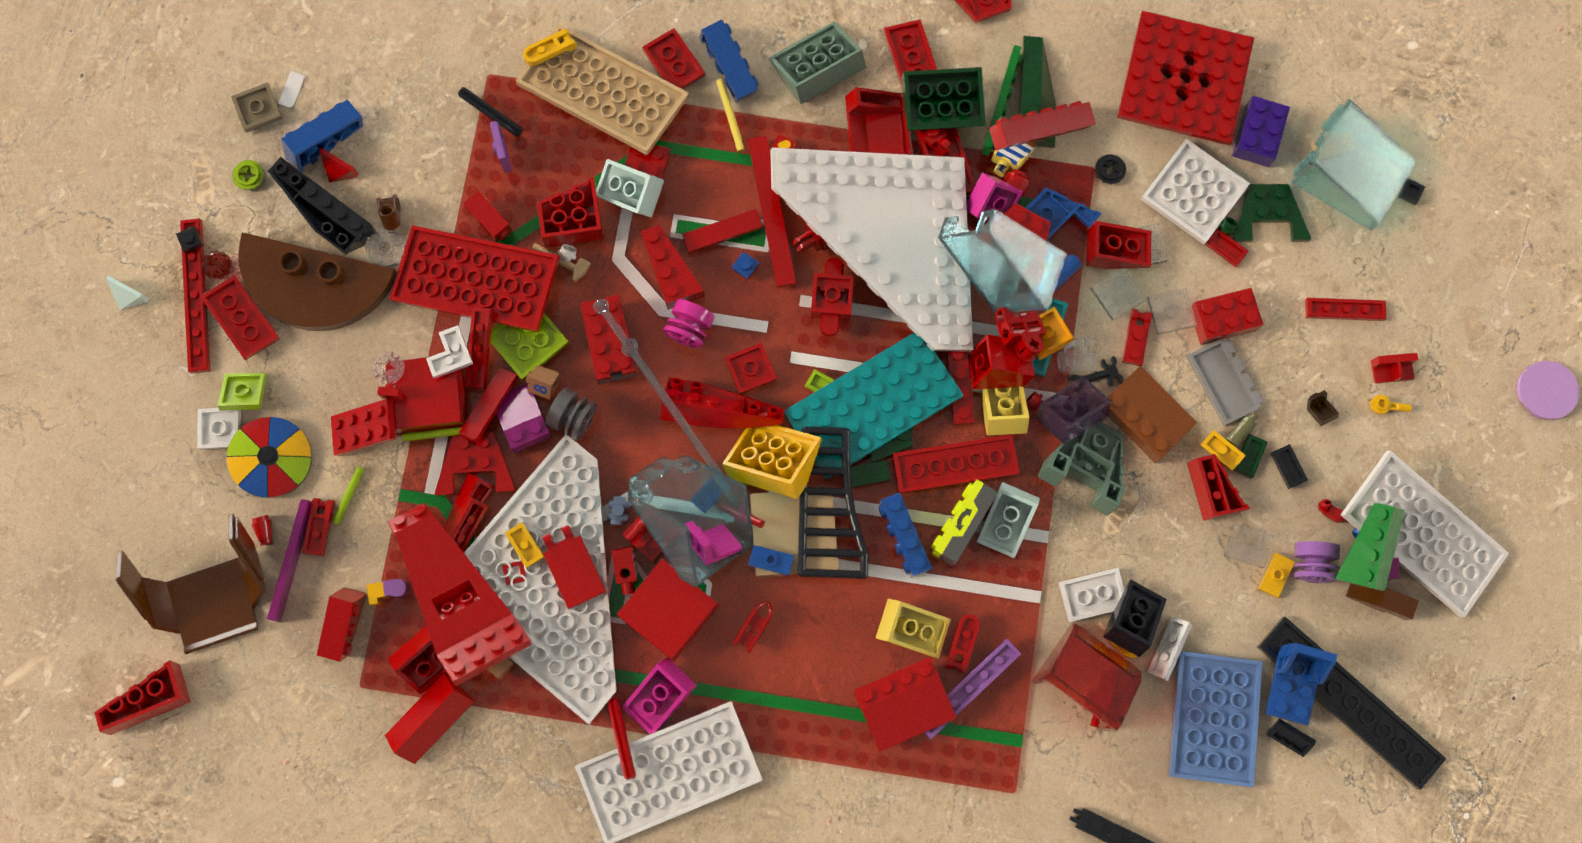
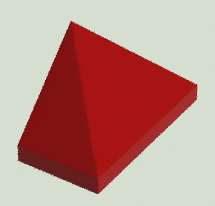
[319,148,359,183]

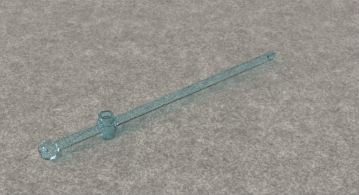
[593,298,739,501]

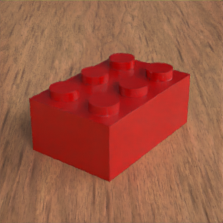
[1189,287,1264,345]

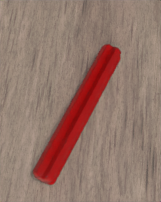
[607,698,636,780]

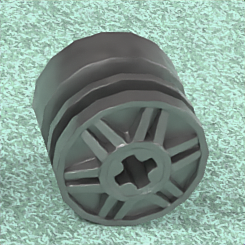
[545,387,597,441]

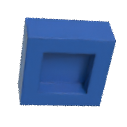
[732,251,759,280]

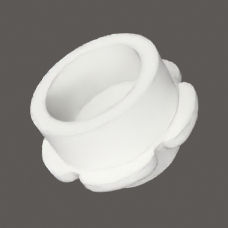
[558,244,577,262]

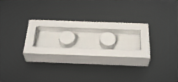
[1147,616,1192,681]

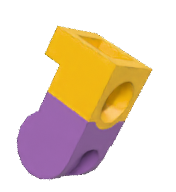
[366,579,410,606]

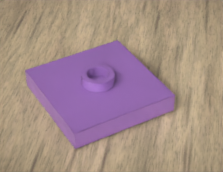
[490,121,512,173]

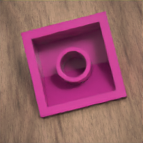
[966,172,1023,223]

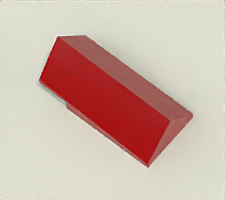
[385,673,475,764]

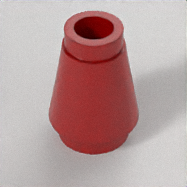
[251,515,273,546]

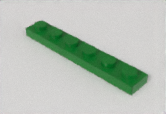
[982,45,1023,156]

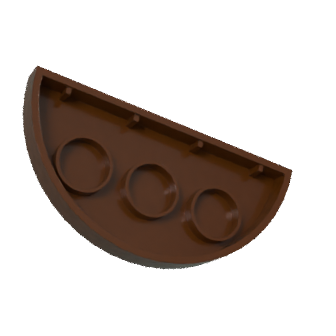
[239,232,397,331]

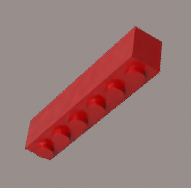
[989,101,1096,151]

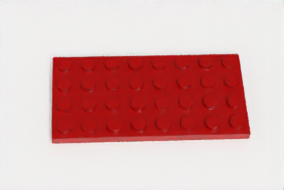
[389,225,560,333]

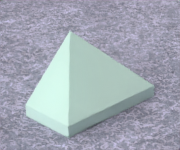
[106,276,149,310]

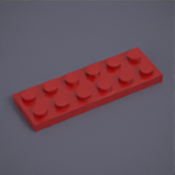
[892,434,1020,494]

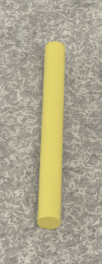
[717,79,745,152]

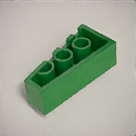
[1335,502,1405,591]

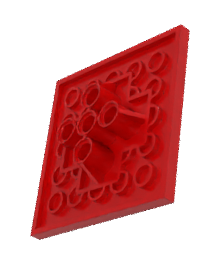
[1117,10,1255,146]

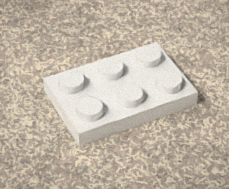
[1058,568,1125,622]

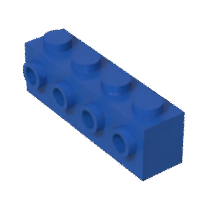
[878,492,932,578]

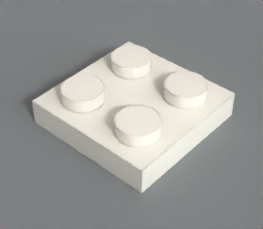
[197,408,241,450]

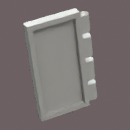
[1186,338,1265,426]

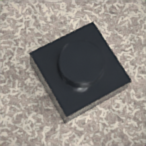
[1397,178,1426,205]
[176,226,204,253]

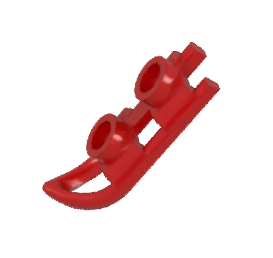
[733,601,772,653]

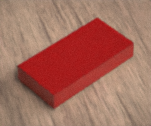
[1204,228,1249,267]

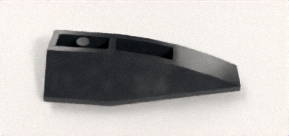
[268,156,376,255]

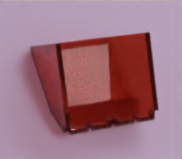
[1031,623,1142,731]

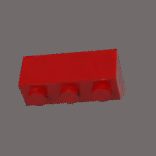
[388,626,446,695]

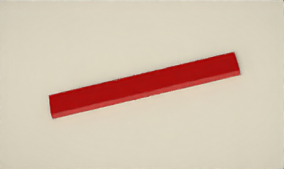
[748,136,796,288]
[180,218,210,374]

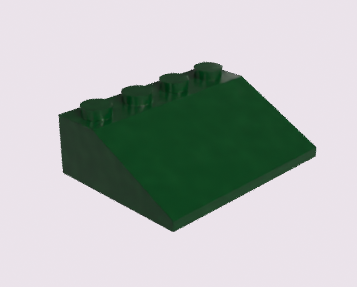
[901,67,986,131]

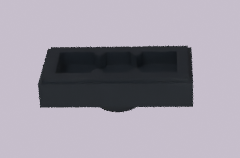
[1270,444,1308,489]
[1267,718,1316,757]

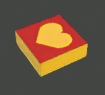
[770,134,796,153]

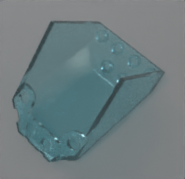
[628,456,754,587]

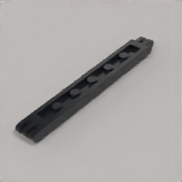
[1069,808,1155,843]

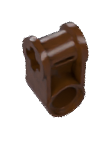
[376,194,401,230]

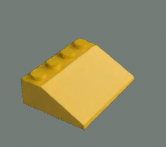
[722,425,822,499]

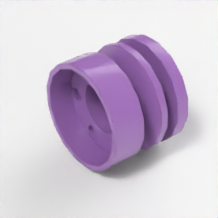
[1294,541,1340,584]

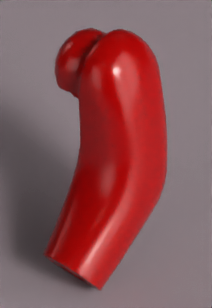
[1318,499,1348,523]

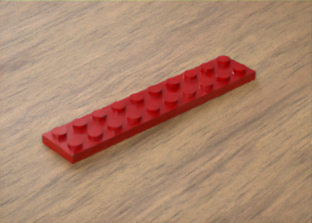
[883,19,975,195]

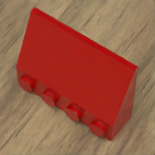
[853,657,957,752]

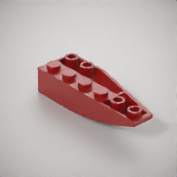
[660,377,785,429]

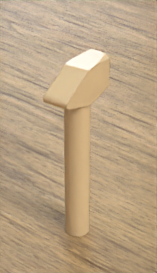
[532,243,591,282]

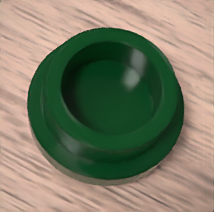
[1219,217,1239,235]

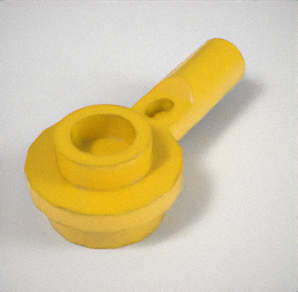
[1370,395,1412,414]

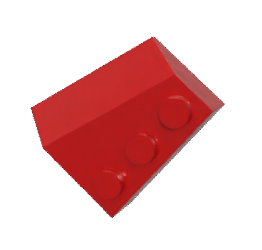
[537,176,604,248]

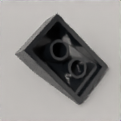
[1103,579,1167,657]

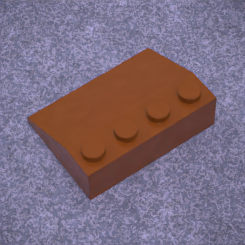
[1098,366,1197,463]

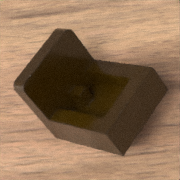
[1307,390,1339,426]

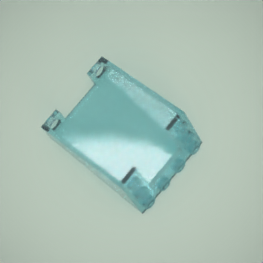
[1291,99,1417,231]
[938,210,1067,313]

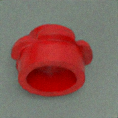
[1026,391,1043,410]

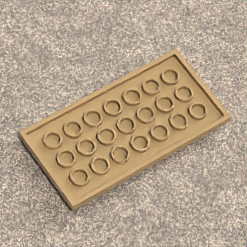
[516,24,689,155]

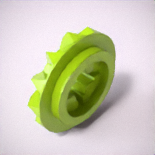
[232,160,265,191]

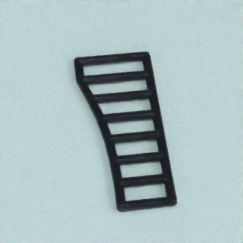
[798,426,869,579]

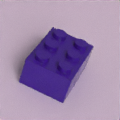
[1232,96,1290,167]

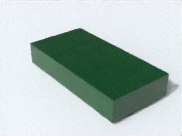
[1233,434,1268,479]
[850,460,891,488]

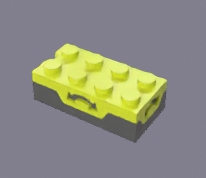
[930,480,998,567]

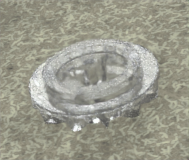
[371,351,405,384]

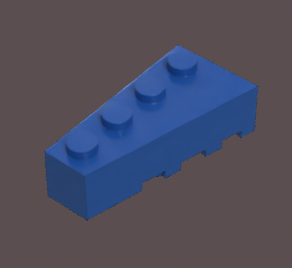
[699,19,759,102]
[281,99,363,172]

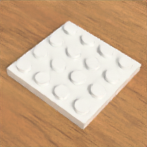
[1140,139,1250,245]

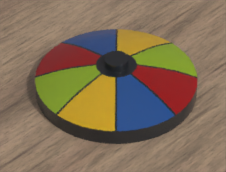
[227,417,312,498]

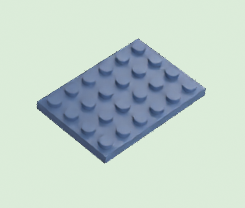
[1168,651,1262,788]

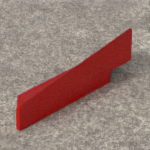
[443,473,494,553]

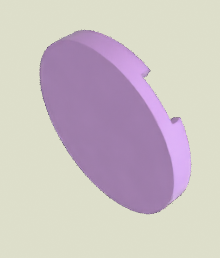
[1517,361,1579,420]

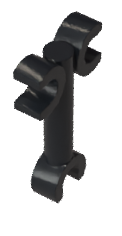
[1068,356,1123,391]

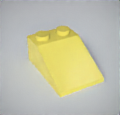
[981,387,1029,435]
[876,599,951,659]

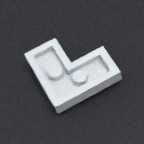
[426,325,473,379]

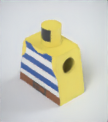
[992,142,1037,177]

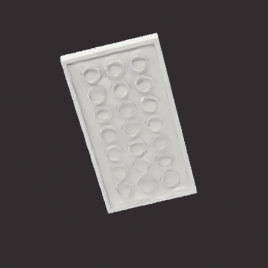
[1341,451,1509,618]
[575,701,763,843]

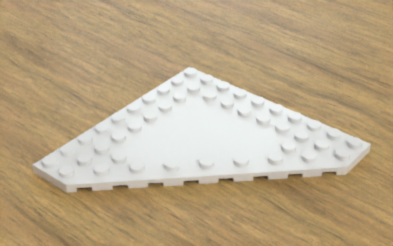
[770,148,973,352]
[464,435,617,724]

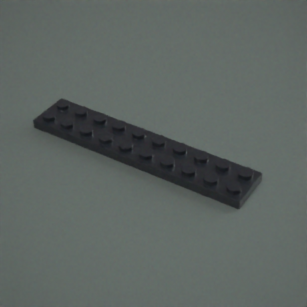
[1257,616,1447,790]

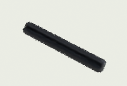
[458,87,524,137]

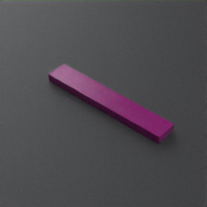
[267,499,312,623]

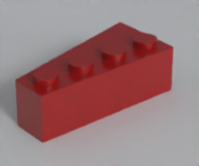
[640,225,705,310]

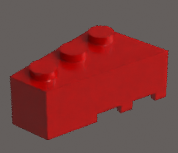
[1187,454,1250,521]
[316,587,367,662]

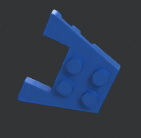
[1026,188,1101,268]

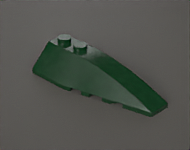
[1018,36,1056,148]

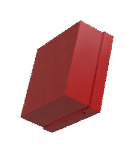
[385,357,467,437]
[617,559,720,662]

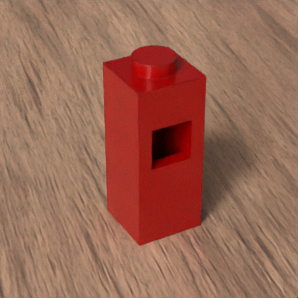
[463,191,512,243]

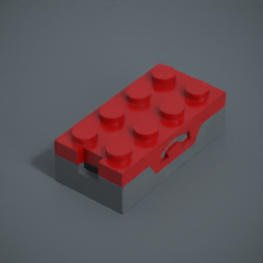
[580,295,638,385]

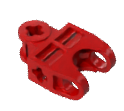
[996,305,1047,363]

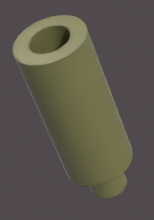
[1226,413,1258,448]

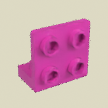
[685,521,742,566]

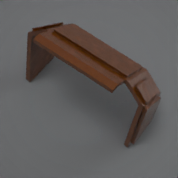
[115,513,265,654]

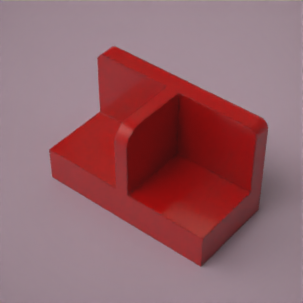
[1371,353,1419,384]

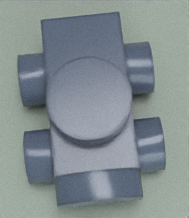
[607,496,630,526]

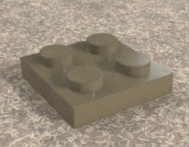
[231,82,283,133]

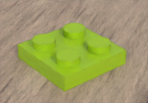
[218,372,267,411]

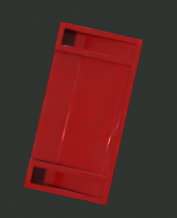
[845,87,913,155]

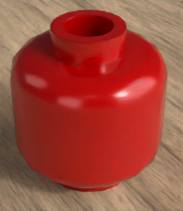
[1003,169,1030,198]

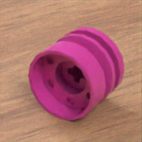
[663,299,715,349]

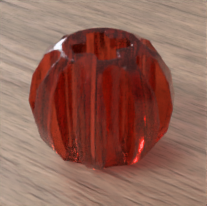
[201,250,233,280]

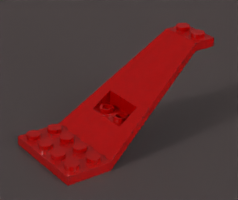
[387,503,532,687]

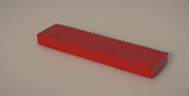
[682,209,763,254]
[1305,298,1387,321]
[464,307,494,389]
[458,368,518,443]

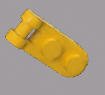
[523,29,577,66]

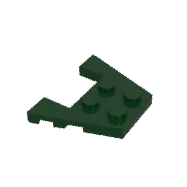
[1233,184,1311,242]

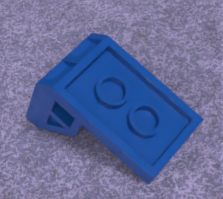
[1265,643,1338,726]

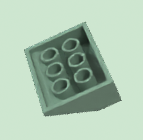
[769,22,866,104]

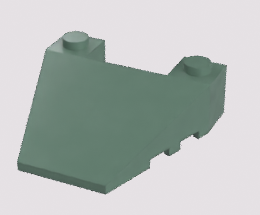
[1038,415,1125,516]

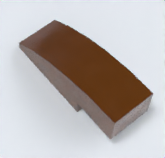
[1345,583,1419,620]

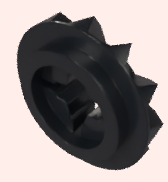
[1094,154,1126,185]

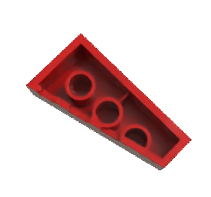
[94,660,191,735]

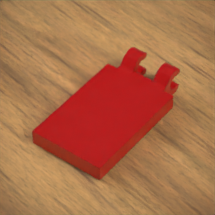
[542,525,607,610]

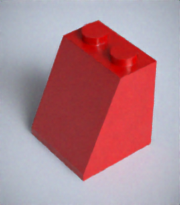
[968,334,1035,390]

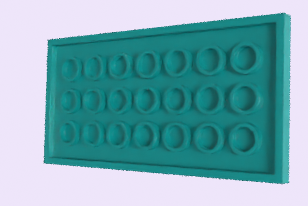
[784,333,963,480]

